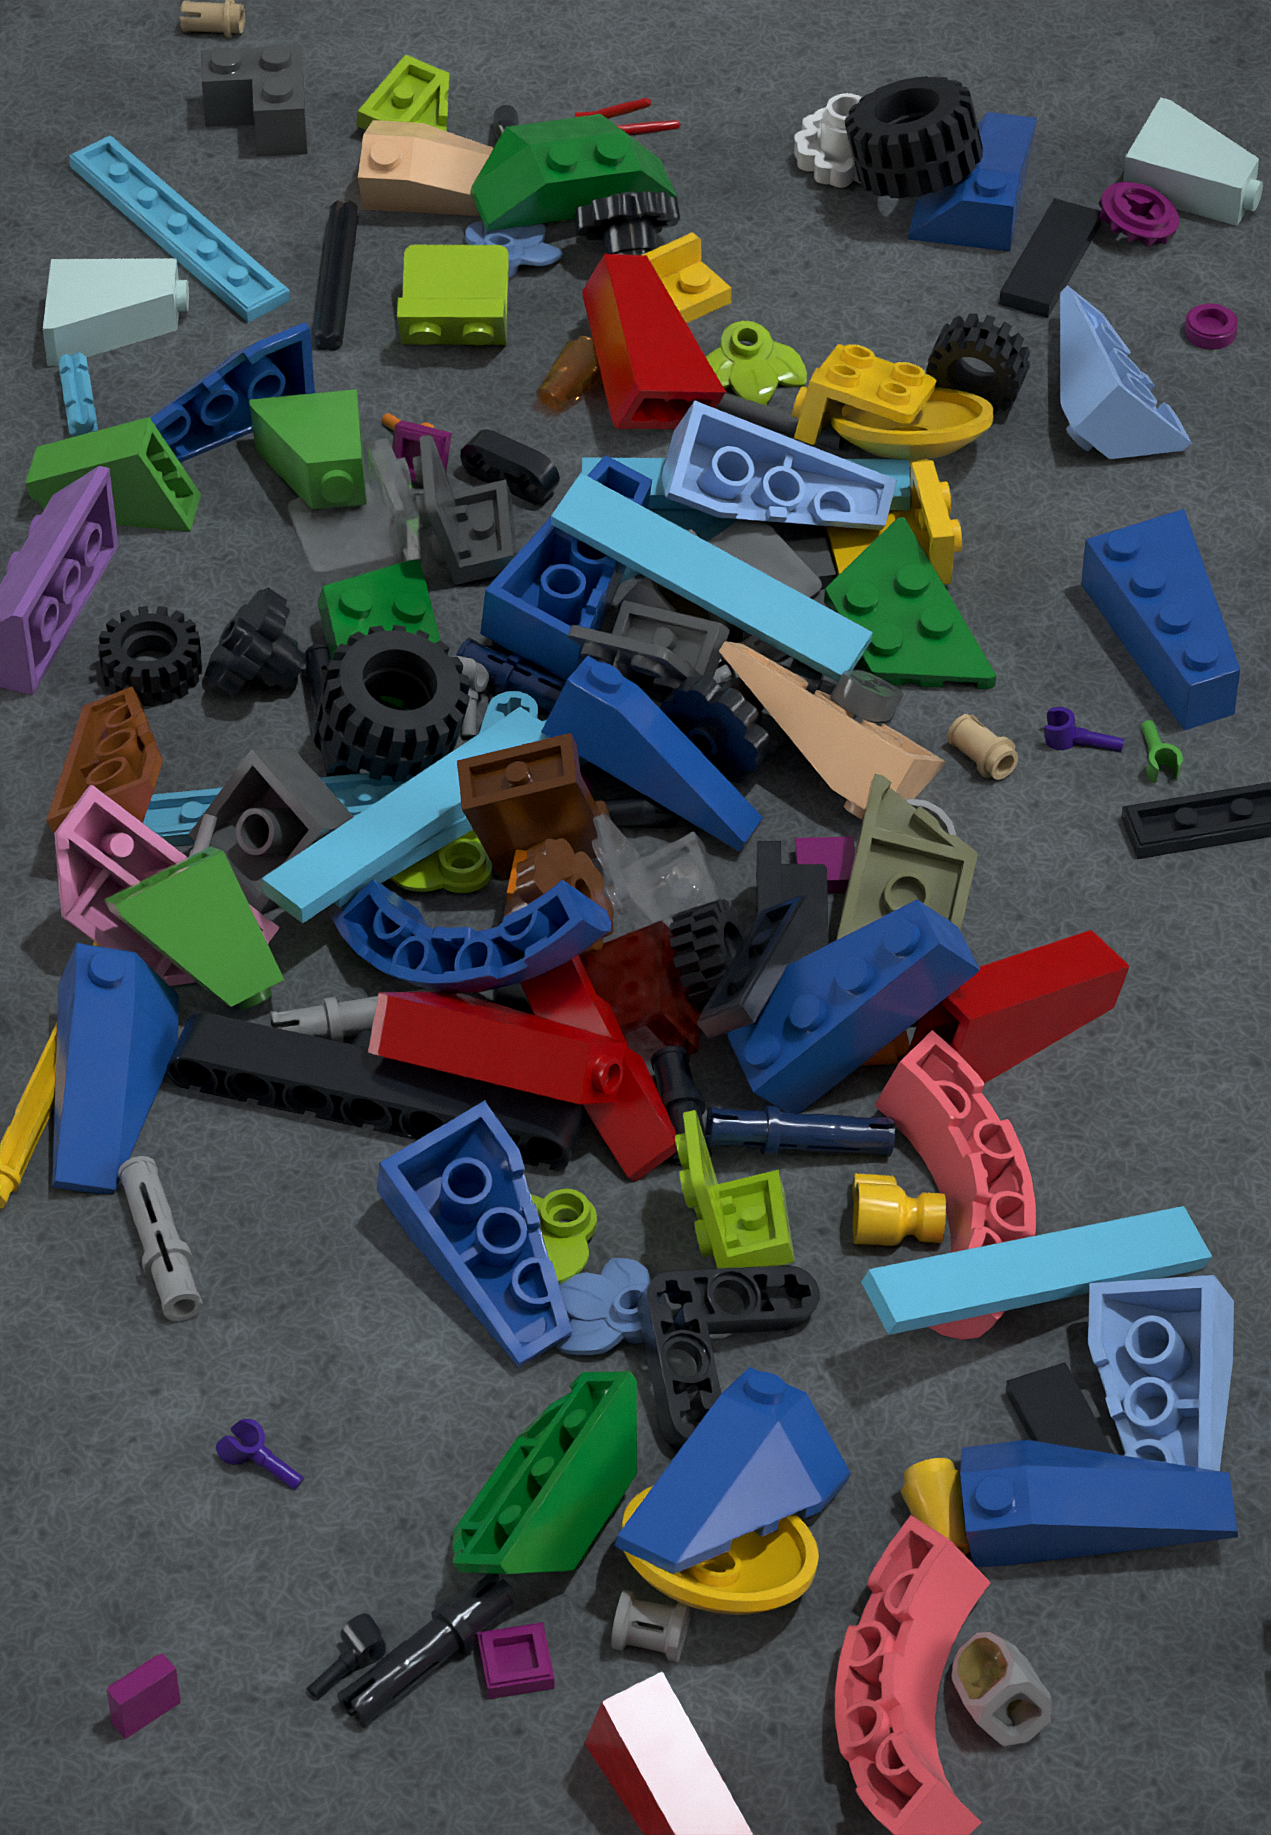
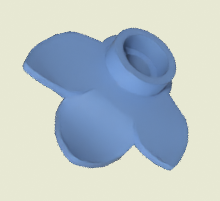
[465,220,563,277]
[556,1258,668,1355]

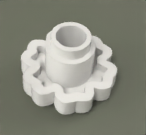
[794,93,862,188]

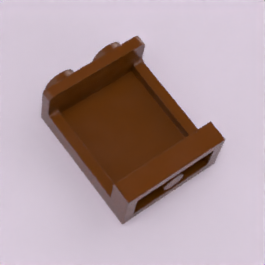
[457,733,614,881]

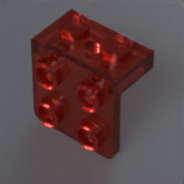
[580,920,701,1055]

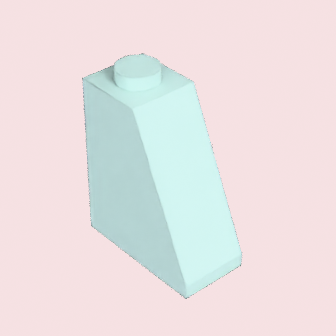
[1123,98,1263,226]
[43,258,189,366]

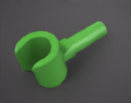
[1141,720,1183,782]

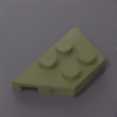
[835,774,978,941]

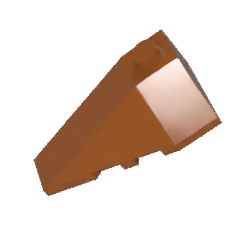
[46,686,163,833]

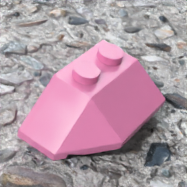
[54,785,280,986]

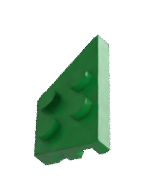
[824,516,997,689]
[317,559,440,707]

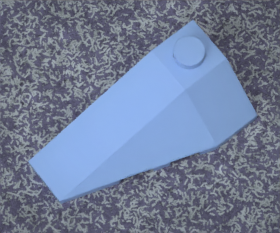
[1060,285,1191,459]
[661,401,897,530]
[1088,1275,1234,1471]

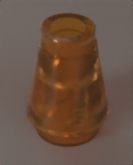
[536,336,603,412]

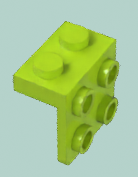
[397,245,509,345]
[675,1110,795,1269]

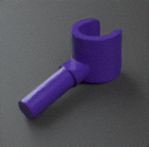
[1043,707,1124,752]
[216,1419,304,1491]

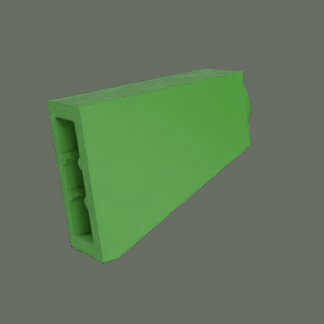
[249,389,367,510]
[25,417,201,532]
[104,846,284,1009]

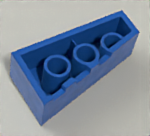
[480,455,652,681]
[1081,509,1240,731]
[726,899,980,1114]

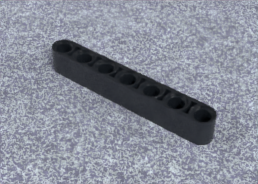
[166,1013,587,1171]

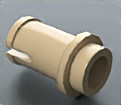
[180,0,245,38]
[947,714,1019,780]

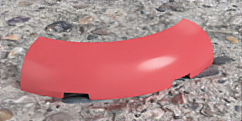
[874,1030,1036,1340]
[835,1515,991,1835]

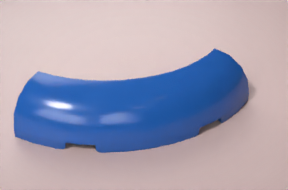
[331,879,612,993]

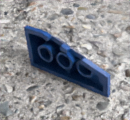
[377,1101,572,1368]

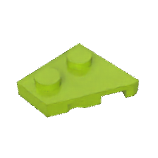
[356,54,449,131]

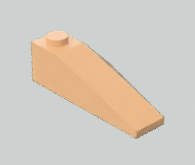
[358,120,566,221]
[719,641,946,820]

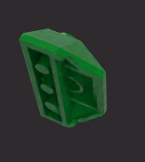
[470,114,678,231]
[453,1371,637,1574]

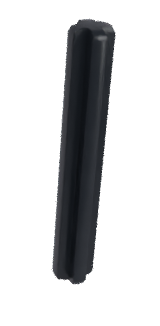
[314,200,358,350]

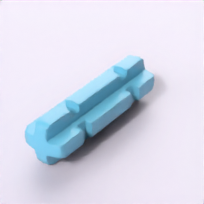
[58,352,98,437]

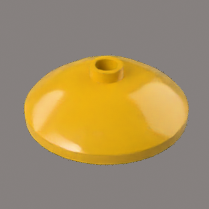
[831,388,993,467]
[620,1485,819,1615]

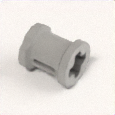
[611,1589,690,1663]

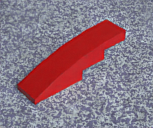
[520,955,677,1182]

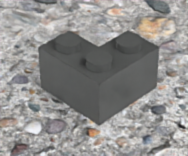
[201,45,307,156]

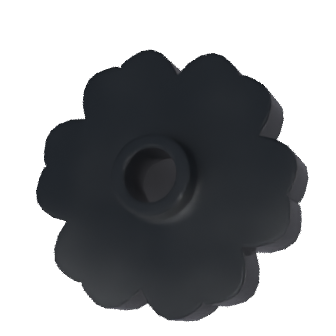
[573,192,680,255]
[205,587,306,697]
[660,676,770,783]

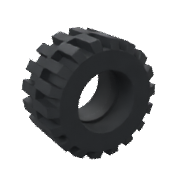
[845,76,983,198]
[317,625,470,782]

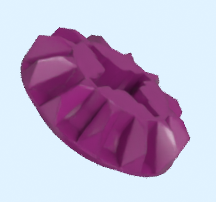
[1098,182,1179,247]

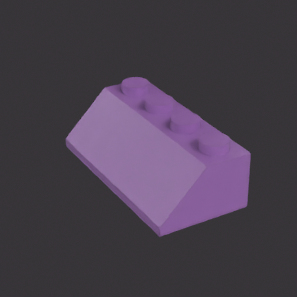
[0,466,119,695]

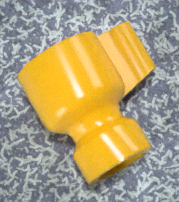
[852,1173,946,1246]

